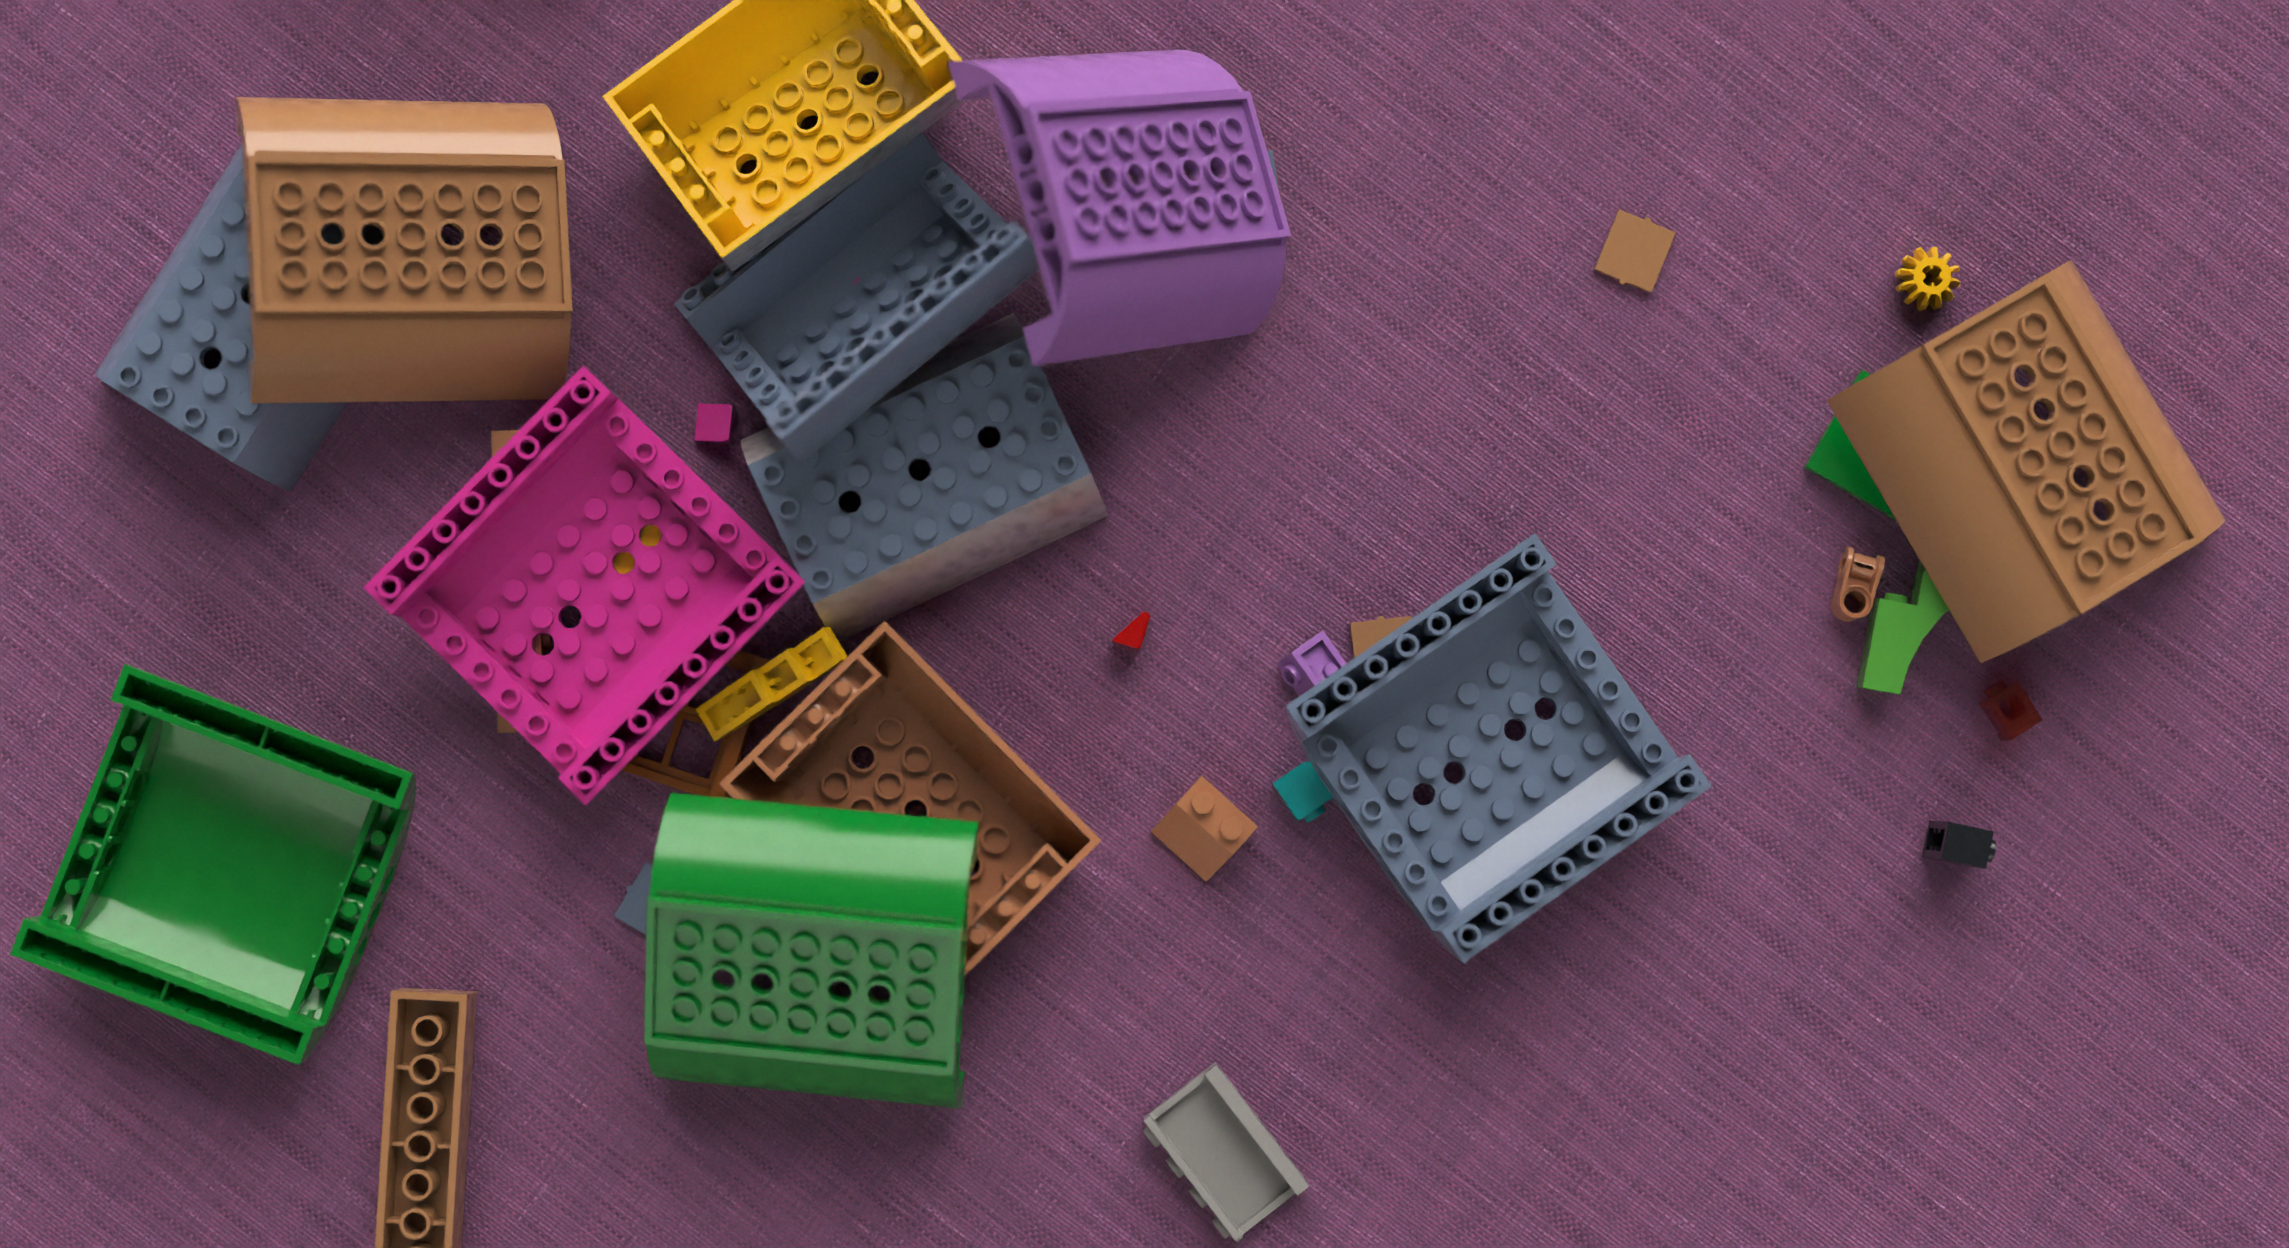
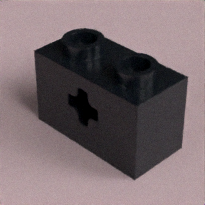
[1922,820,1996,869]

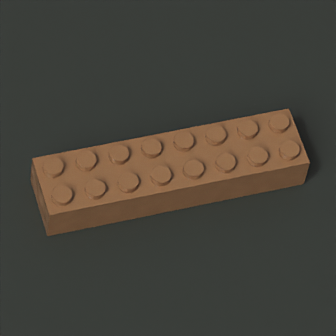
[375,988,477,1248]

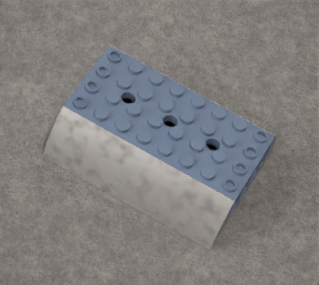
[741,313,1108,642]

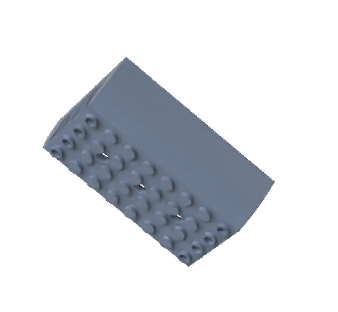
[95,144,451,492]

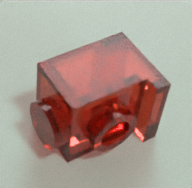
[1978,680,2043,741]

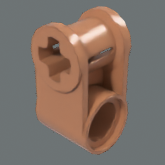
[1830,547,1885,622]

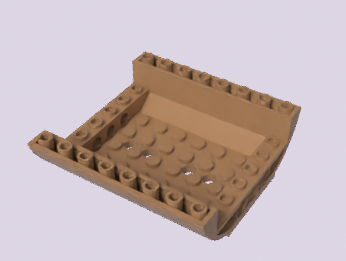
[235,97,573,404]
[1826,259,2225,663]

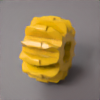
[1895,247,1961,311]

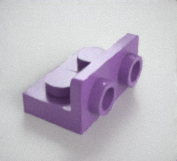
[1277,630,1347,696]

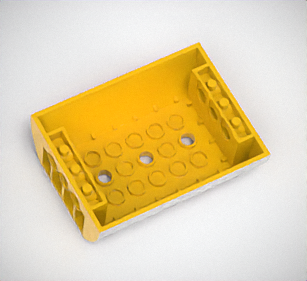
[602,0,966,271]

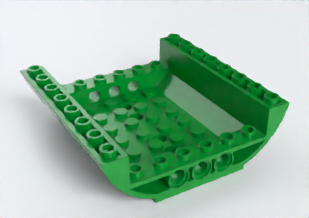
[644,793,979,1109]

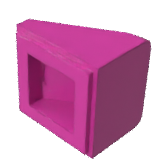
[694,403,736,445]

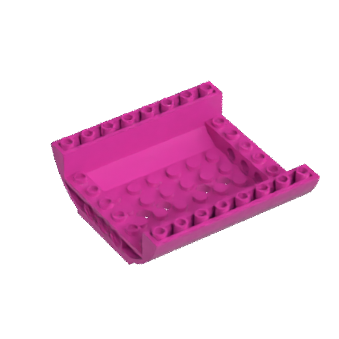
[363,366,805,805]

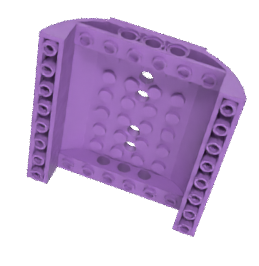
[948,50,1291,366]

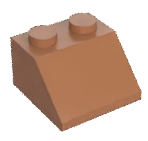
[1151,776,1258,882]

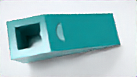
[1272,762,1333,823]

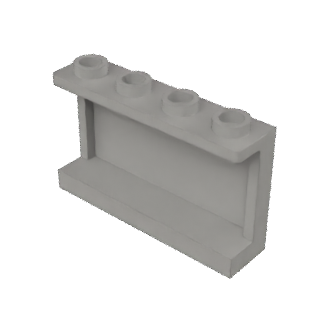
[1143,1062,1310,1242]

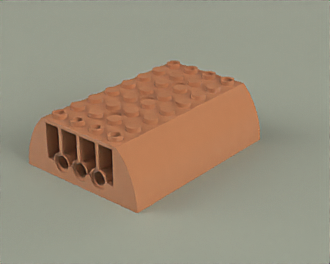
[719,621,1102,975]

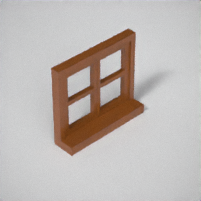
[621,650,771,798]

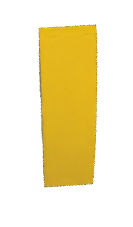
[696,626,848,742]

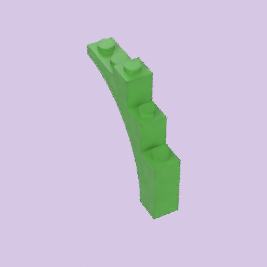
[1856,561,1949,695]

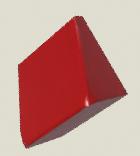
[1112,611,1151,650]

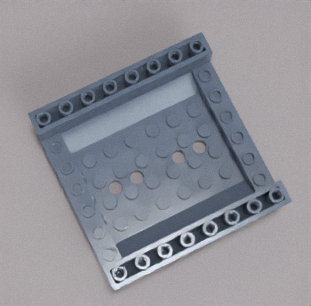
[674,133,1040,463]
[1285,533,1712,963]

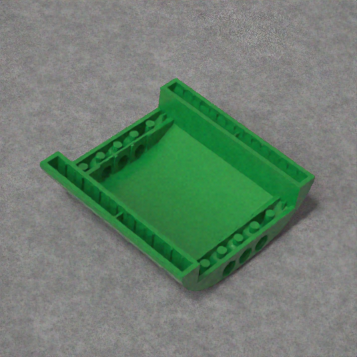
[10,664,416,1065]

